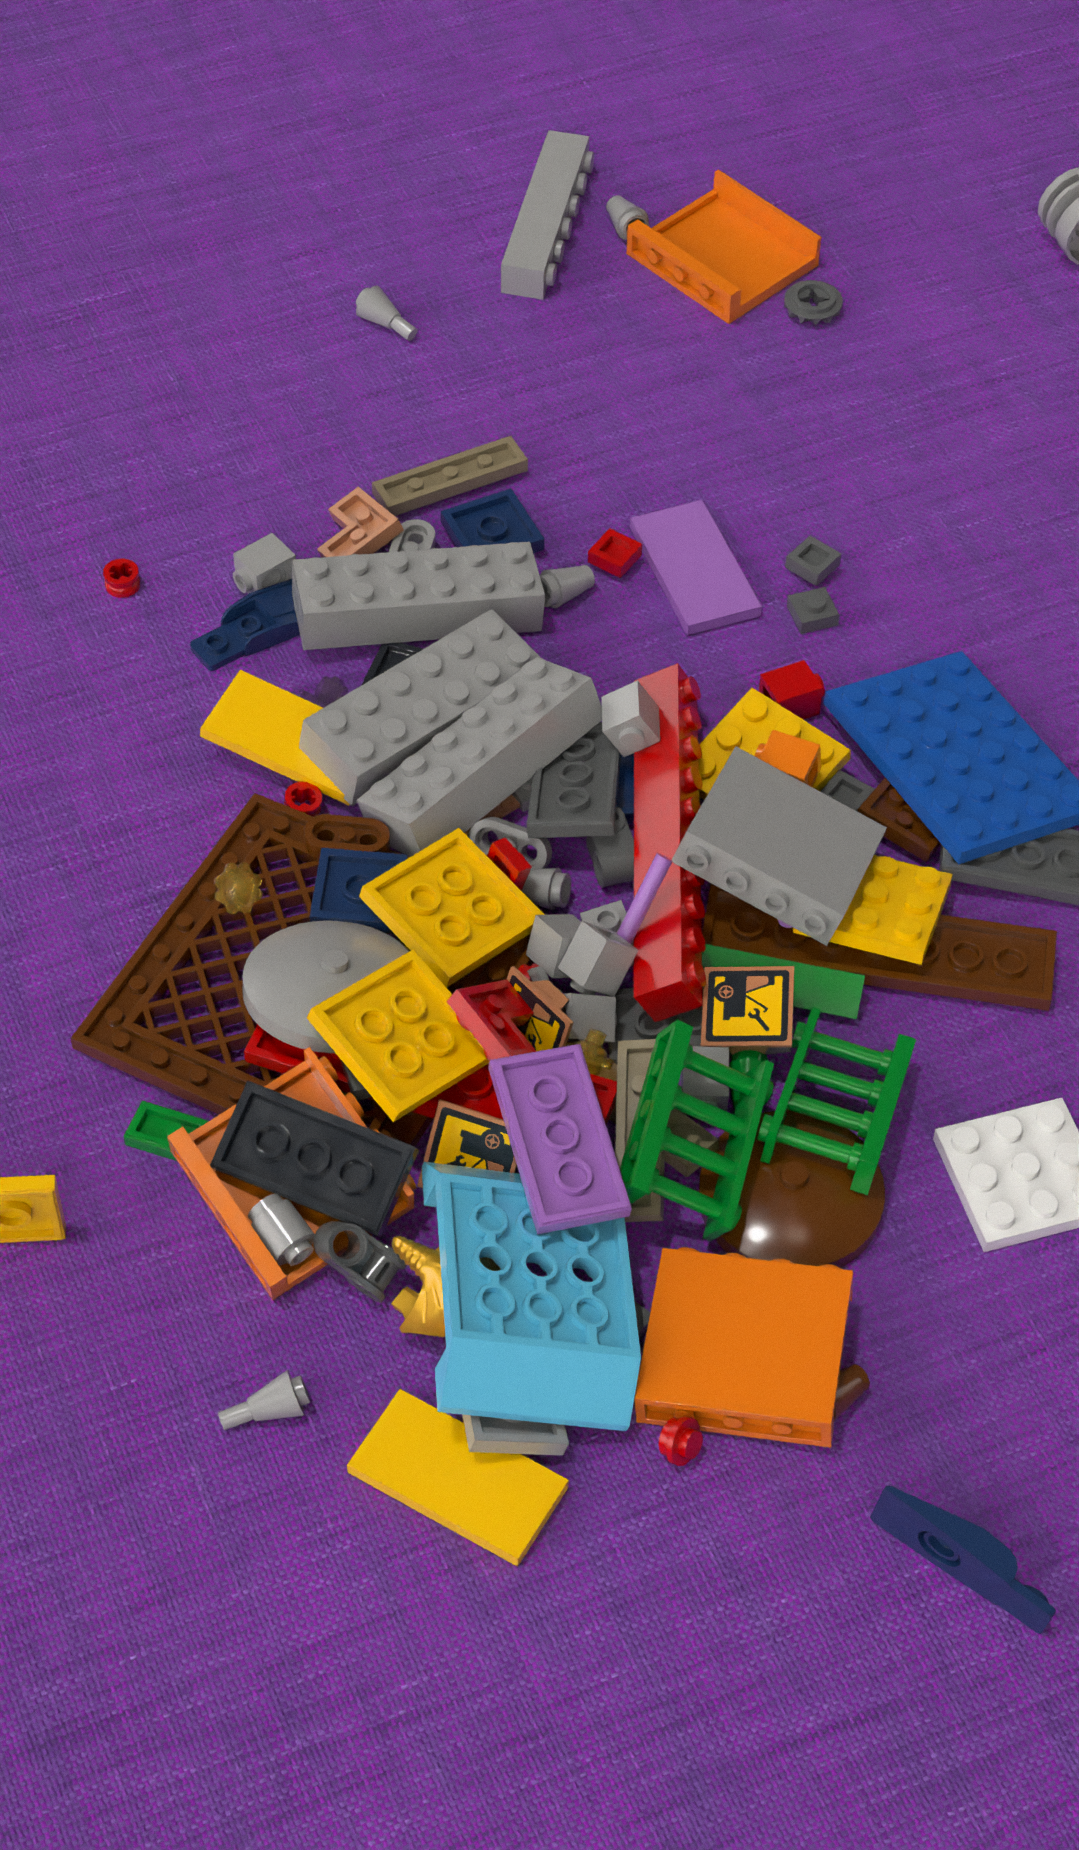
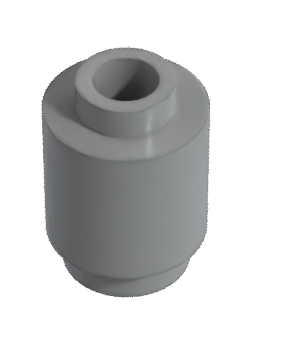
[248,1193,315,1266]

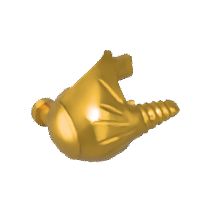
[391,1236,501,1337]

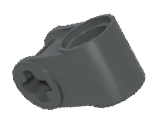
[586,807,634,888]
[313,1221,407,1303]

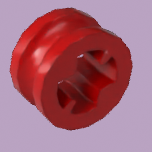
[103,558,140,598]
[284,781,322,817]

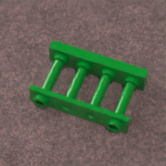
[757,1007,916,1195]
[620,1019,774,1242]

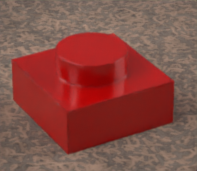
[588,528,643,578]
[487,837,532,891]

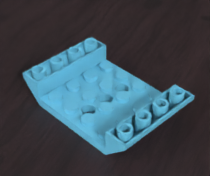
[422,1162,641,1431]

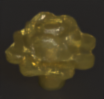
[214,863,262,914]
[564,1028,614,1075]

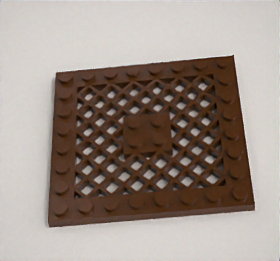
[71,793,547,1147]

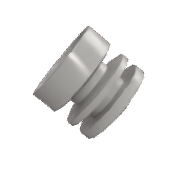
[1037,167,1079,264]

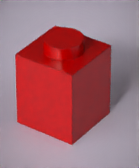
[759,660,825,720]

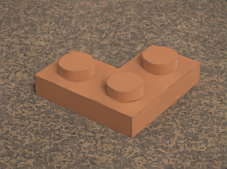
[317,487,404,557]

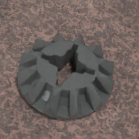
[784,280,843,326]

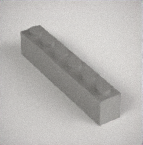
[501,130,594,300]

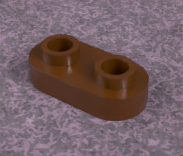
[304,814,390,858]

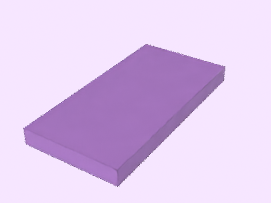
[630,500,762,635]
[488,1044,632,1235]

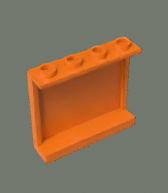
[626,169,822,324]
[167,1047,417,1300]
[634,1247,853,1448]

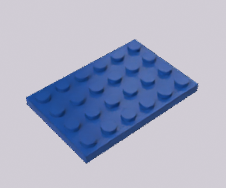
[823,651,1079,864]

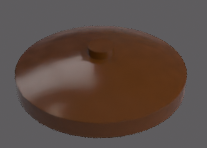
[698,1110,885,1268]

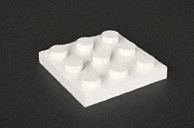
[933,1098,1079,1252]

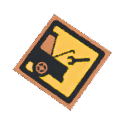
[507,966,574,1052]
[701,966,795,1054]
[417,1099,517,1188]

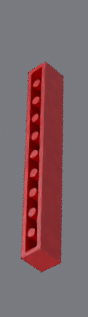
[633,663,706,1022]

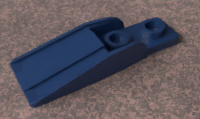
[190,579,300,671]
[870,1486,1056,1634]

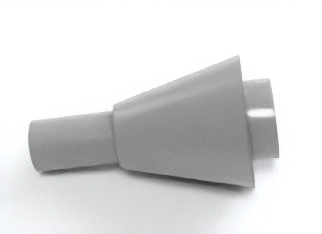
[356,285,417,341]
[218,1370,311,1431]

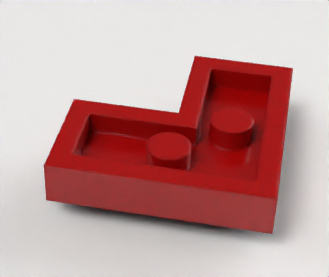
[446,979,536,1061]

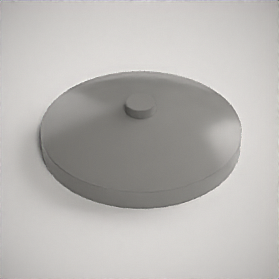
[242,921,409,1053]

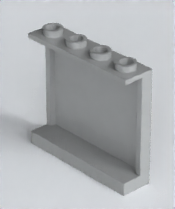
[672,746,887,946]

